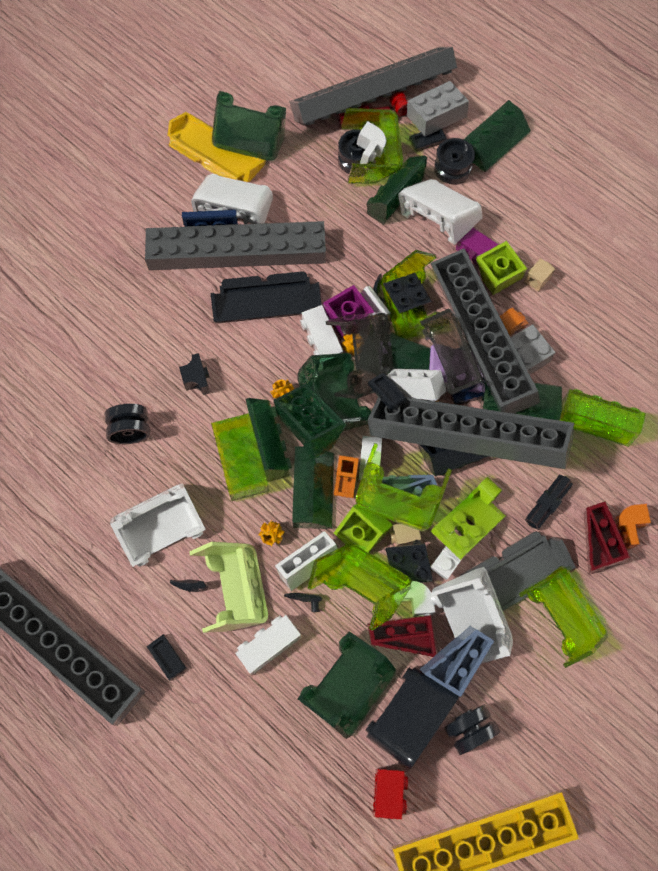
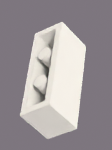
[300,305,343,367]
[387,369,446,401]
[275,531,340,591]
[235,615,301,676]

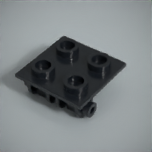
[383,273,432,314]
[385,539,433,586]

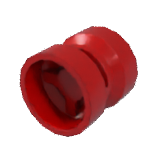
[390,91,408,116]

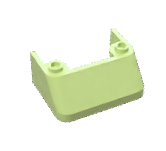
[189,542,268,633]

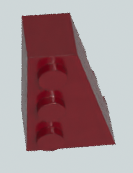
[584,501,630,575]
[367,615,436,657]

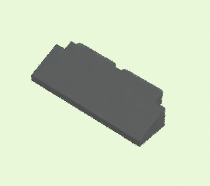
[460,531,576,611]

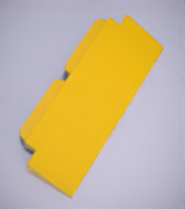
[167,112,266,183]

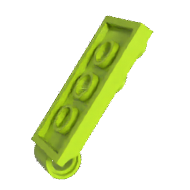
[431,477,506,560]

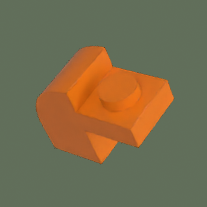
[500,308,529,337]
[334,455,359,498]
[614,504,651,549]

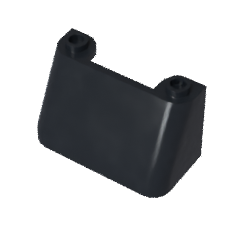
[365,666,459,769]

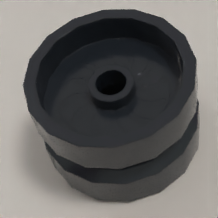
[338,129,375,175]
[434,138,475,184]
[104,404,150,444]
[444,704,500,755]

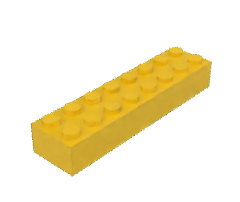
[391,792,579,871]

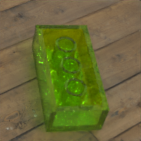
[556,389,646,447]
[211,413,269,501]

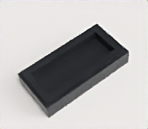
[409,129,447,152]
[368,372,407,411]
[146,634,187,681]

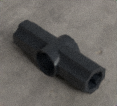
[525,474,573,530]

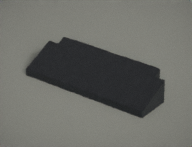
[210,271,321,322]

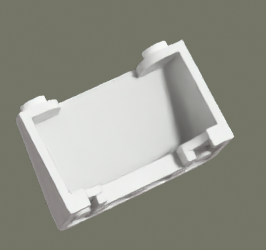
[191,174,273,224]
[398,179,482,245]
[110,483,206,567]
[431,567,513,663]

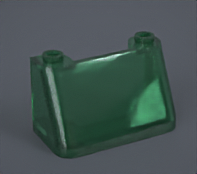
[212,91,286,161]
[297,353,371,437]
[298,631,396,739]

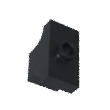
[179,353,210,395]

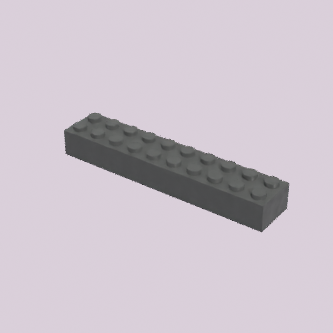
[289,47,457,126]
[145,221,326,270]
[431,248,540,414]
[368,397,574,469]
[0,567,146,726]

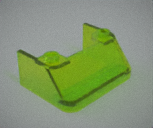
[342,108,403,184]
[381,250,456,339]
[355,443,452,531]
[308,544,412,631]
[519,566,608,668]

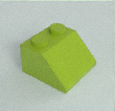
[476,241,527,295]
[334,499,393,560]

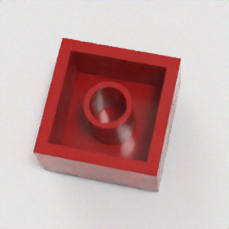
[373,769,408,820]

